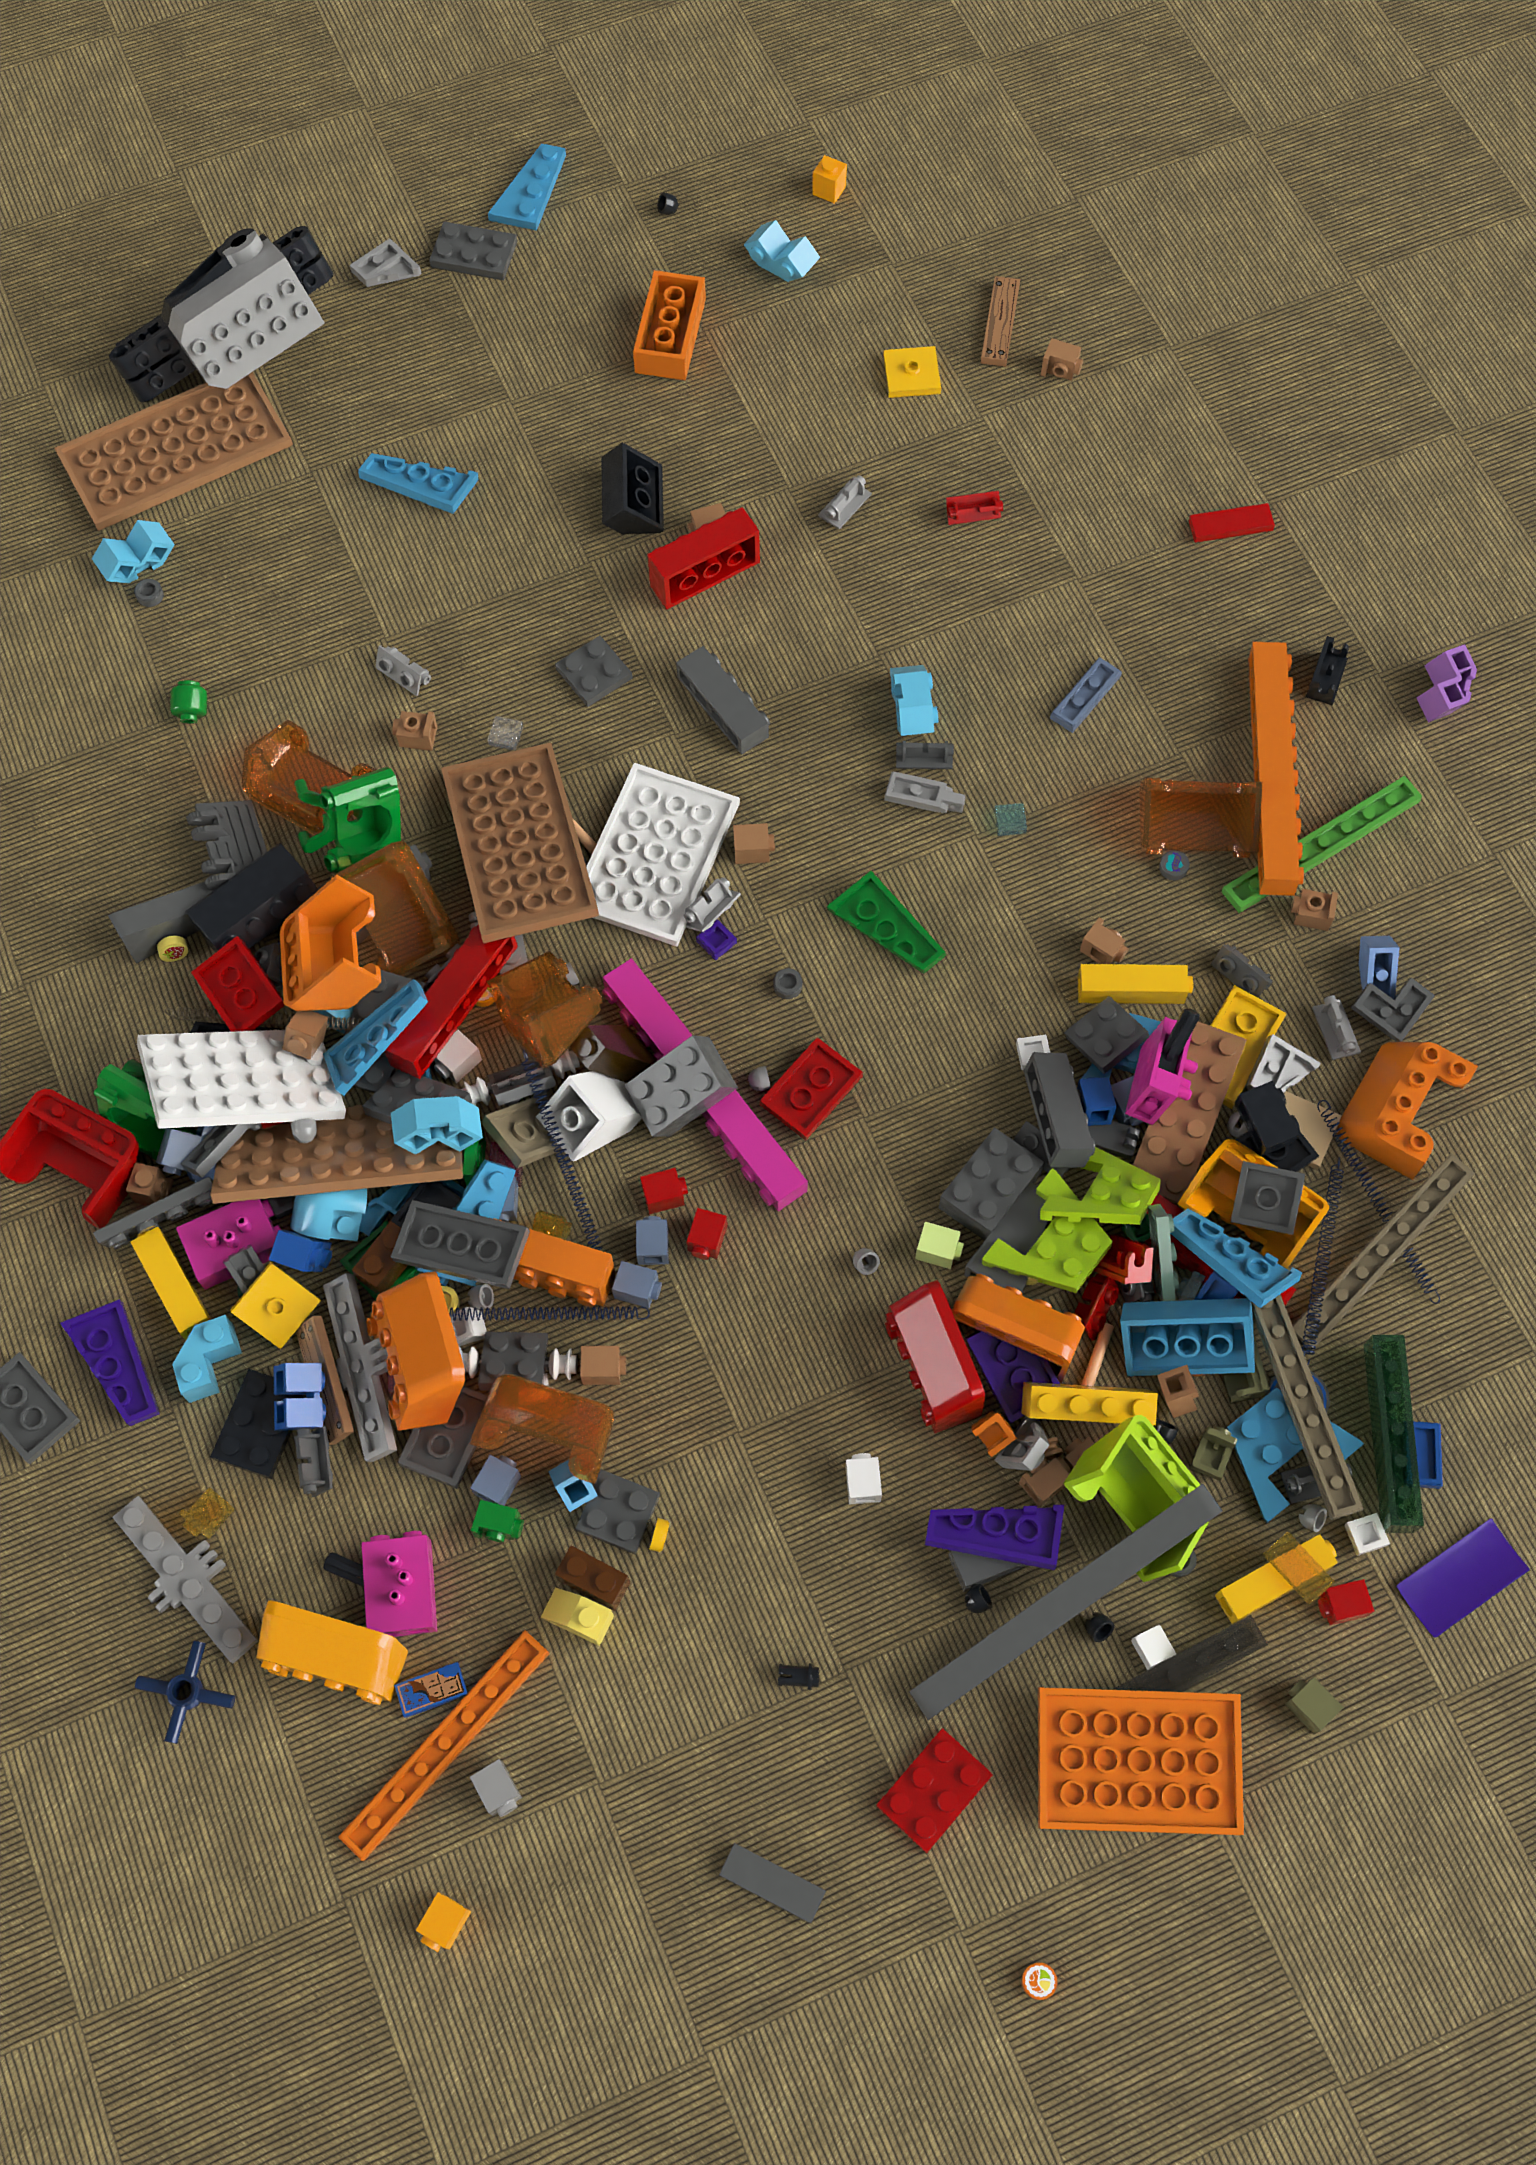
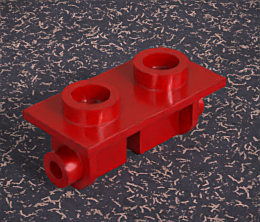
[946,490,1003,525]
[1074,1274,1119,1341]

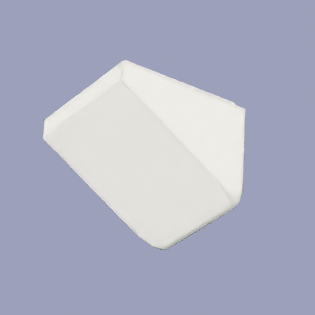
[450,1307,487,1346]
[1131,1625,1176,1670]

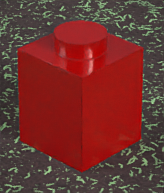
[640,1167,688,1215]
[686,1208,728,1260]
[1318,1579,1375,1626]

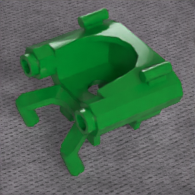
[294,767,401,874]
[93,1059,197,1161]

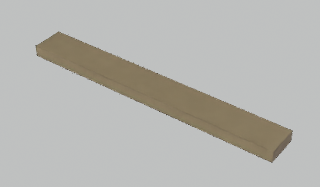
[1292,1153,1475,1351]
[1245,1295,1364,1520]

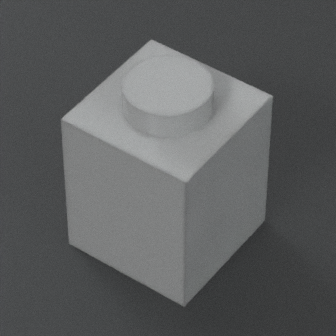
[470,1759,522,1817]

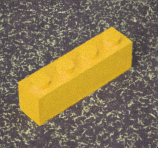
[1021,1382,1158,1426]

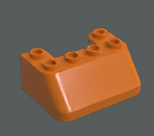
[280,874,381,1011]
[1336,1042,1478,1180]
[366,1271,465,1431]
[952,1274,1085,1384]

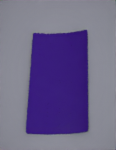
[1397,1518,1530,1638]

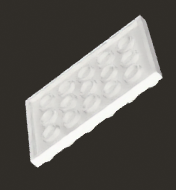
[586,763,740,947]
[137,1030,346,1129]

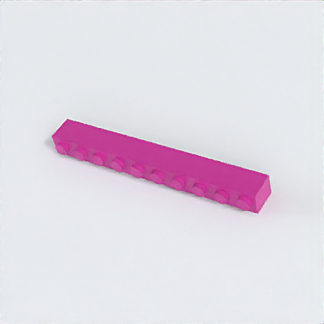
[602,958,808,1212]

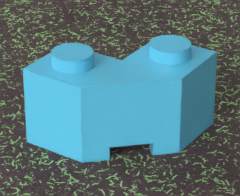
[744,220,820,282]
[92,520,175,583]
[890,665,938,736]
[391,1096,483,1155]
[172,1315,242,1403]

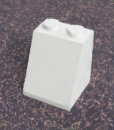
[536,1071,642,1161]

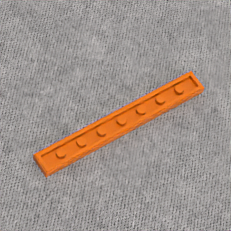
[338,1630,550,1861]

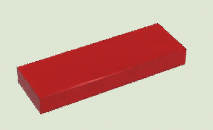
[1188,503,1275,543]

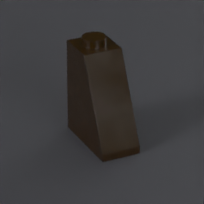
[569,1024,657,1083]

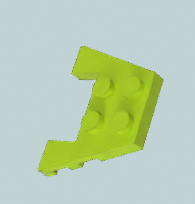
[1040,1147,1161,1225]
[982,1168,1113,1293]

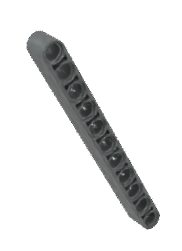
[909,1484,1223,1720]

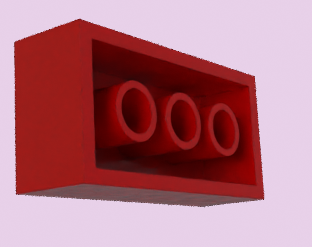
[647,507,760,610]

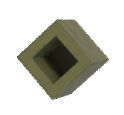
[1285,1677,1344,1734]

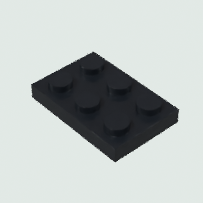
[210,1369,306,1479]

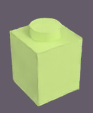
[915,1222,964,1269]

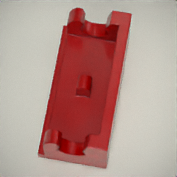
[1093,1234,1153,1284]

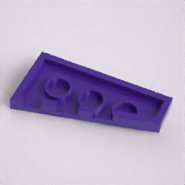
[60,1299,160,1426]
[925,1504,1065,1570]

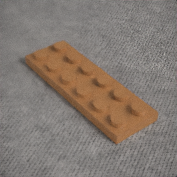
[1133,1021,1247,1205]

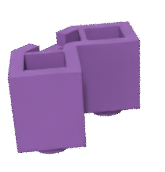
[1416,644,1477,723]

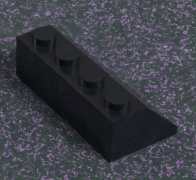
[185,843,318,953]

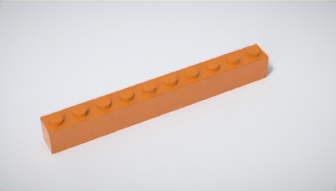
[1248,642,1304,896]

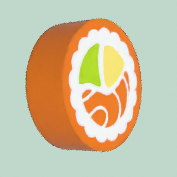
[1021,1963,1057,2000]

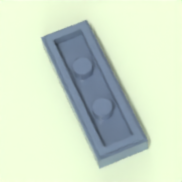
[1050,657,1122,733]

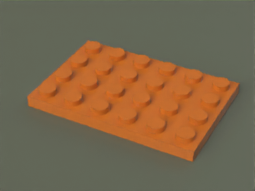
[1038,1687,1244,1835]

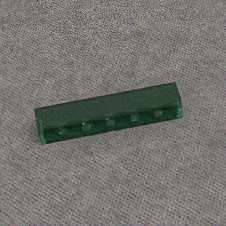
[1364,1335,1424,1533]

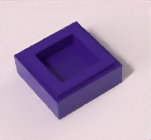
[696,919,737,961]

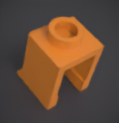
[971,1410,1017,1457]

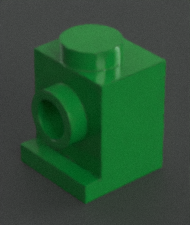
[471,1500,524,1543]

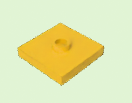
[883,346,941,398]
[230,1262,321,1350]

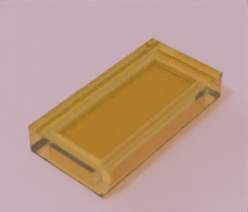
[1262,1532,1335,1605]

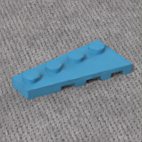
[488,143,566,231]
[358,453,479,514]
[323,979,428,1096]
[415,1159,516,1286]
[1170,1209,1302,1308]

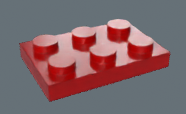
[191,936,285,1032]
[760,1037,863,1141]
[876,1728,993,1854]

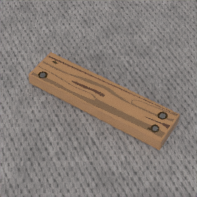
[981,276,1020,367]
[296,1316,354,1445]

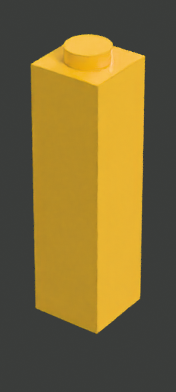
[1077,964,1193,1004]
[130,1226,211,1340]
[1215,1534,1338,1624]

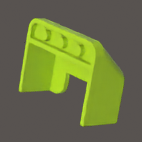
[1063,1415,1209,1582]

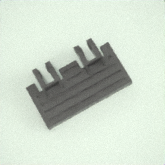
[186,800,267,890]

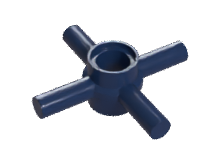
[135,1641,236,1744]

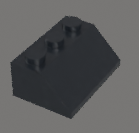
[601,442,664,535]

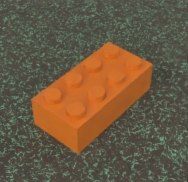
[633,270,706,380]
[493,1218,616,1307]

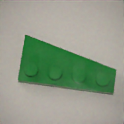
[827,871,946,974]

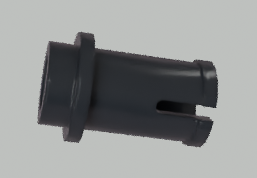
[778,1663,820,1691]

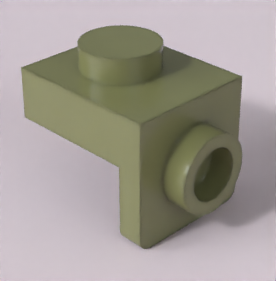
[1190,1426,1238,1481]

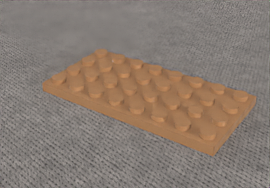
[54,372,293,531]
[441,743,599,943]
[211,1105,464,1204]

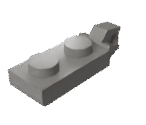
[884,771,966,813]

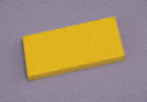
[1210,985,1287,1109]

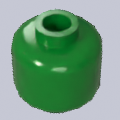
[170,680,207,724]

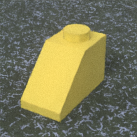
[541,1587,614,1646]

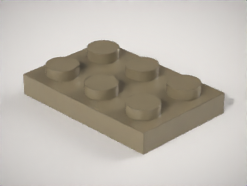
[481,1091,562,1168]

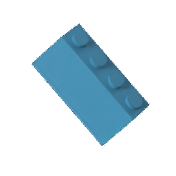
[1120,1298,1255,1376]

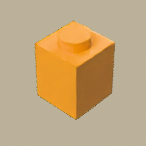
[812,155,847,204]
[416,1892,471,1952]

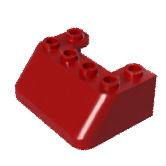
[0,1089,139,1229]
[885,1279,985,1434]

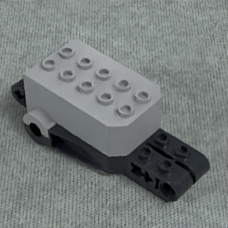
[109,226,334,402]

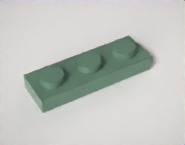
[1148,1204,1179,1301]

